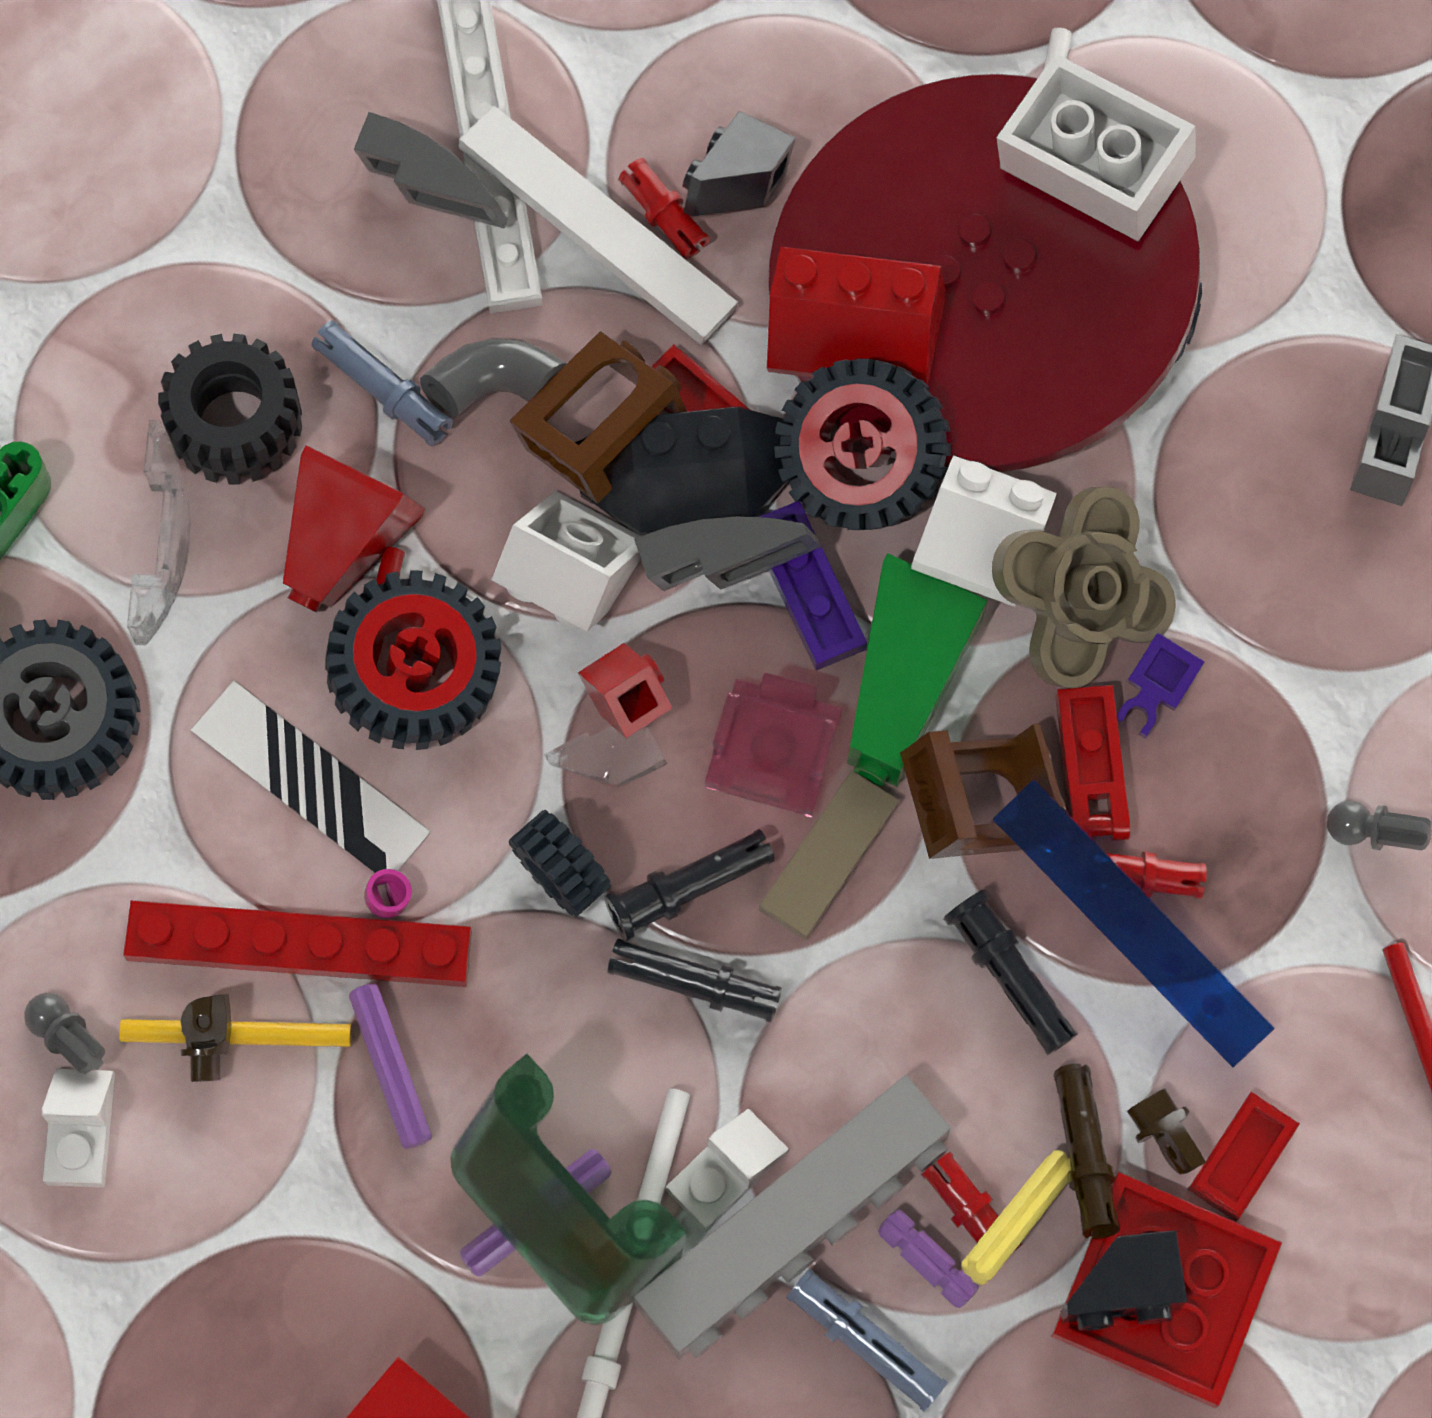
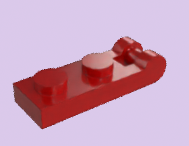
[1055,685,1130,844]

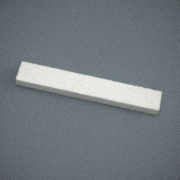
[458,105,738,346]

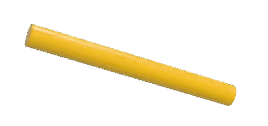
[119,1019,352,1047]

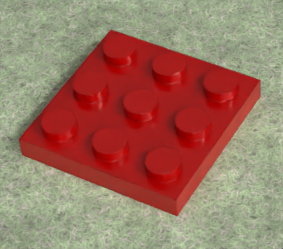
[1051,1172,1282,1409]

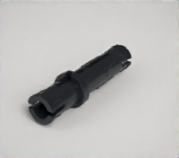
[607,938,782,1023]

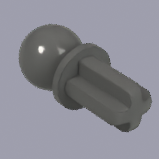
[1327,801,1432,851]
[24,993,106,1074]

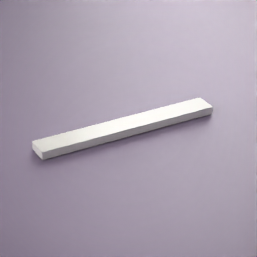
[437,0,543,314]

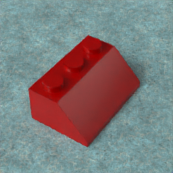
[767,246,946,385]

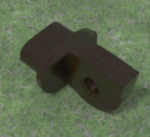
[180,994,231,1082]
[1127,1089,1206,1175]

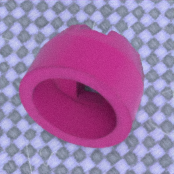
[364,869,412,918]

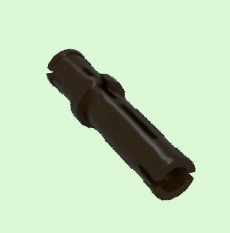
[1053,1063,1120,1239]

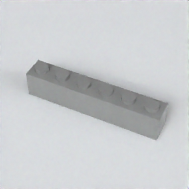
[634,1075,951,1360]

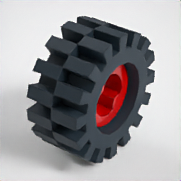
[509,810,611,917]

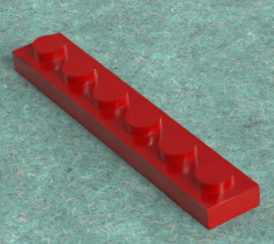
[123,900,472,987]

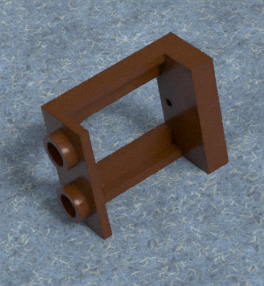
[509,331,688,504]
[900,724,1070,859]

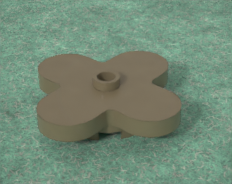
[992,487,1176,688]

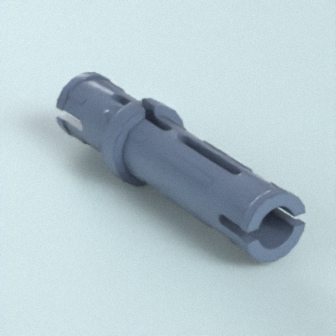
[312,321,453,446]
[786,1268,948,1412]

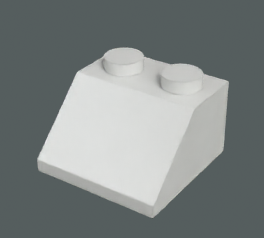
[910,455,1057,607]
[491,491,641,632]

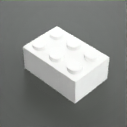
[997,53,1196,241]

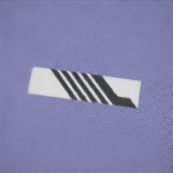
[191,681,431,873]

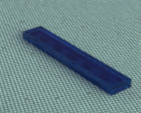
[993,779,1275,1068]

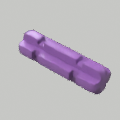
[878,1209,979,1308]

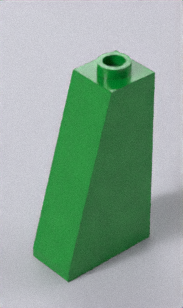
[847,553,988,787]

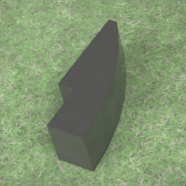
[353,112,508,229]
[1350,334,1432,506]
[634,516,821,591]

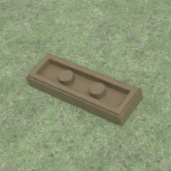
[759,770,899,941]

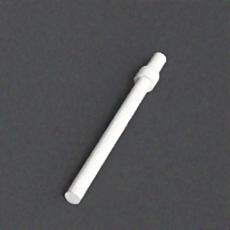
[576,1089,690,1418]

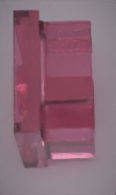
[705,673,843,817]

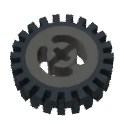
[0,619,141,800]

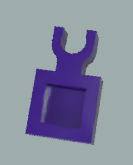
[1117,632,1205,738]

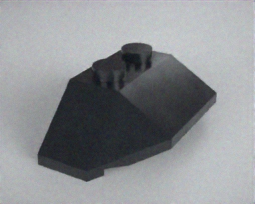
[575,407,788,536]

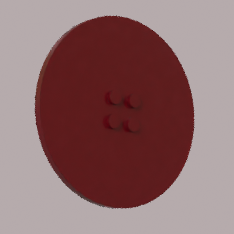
[768,74,1200,472]

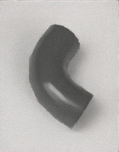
[420,338,567,418]

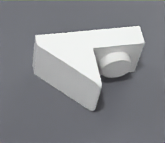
[41,1069,115,1187]
[666,1109,789,1232]

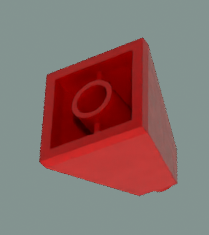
[283,445,425,613]

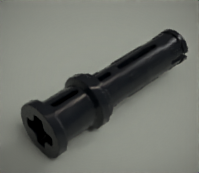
[604,829,775,941]
[943,890,1078,1056]

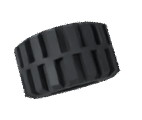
[158,333,303,485]

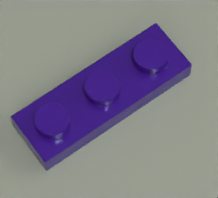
[759,501,867,671]

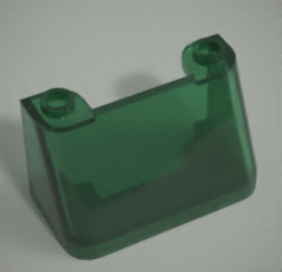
[450,1053,687,1325]

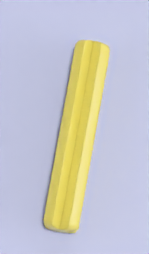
[962,1150,1071,1285]

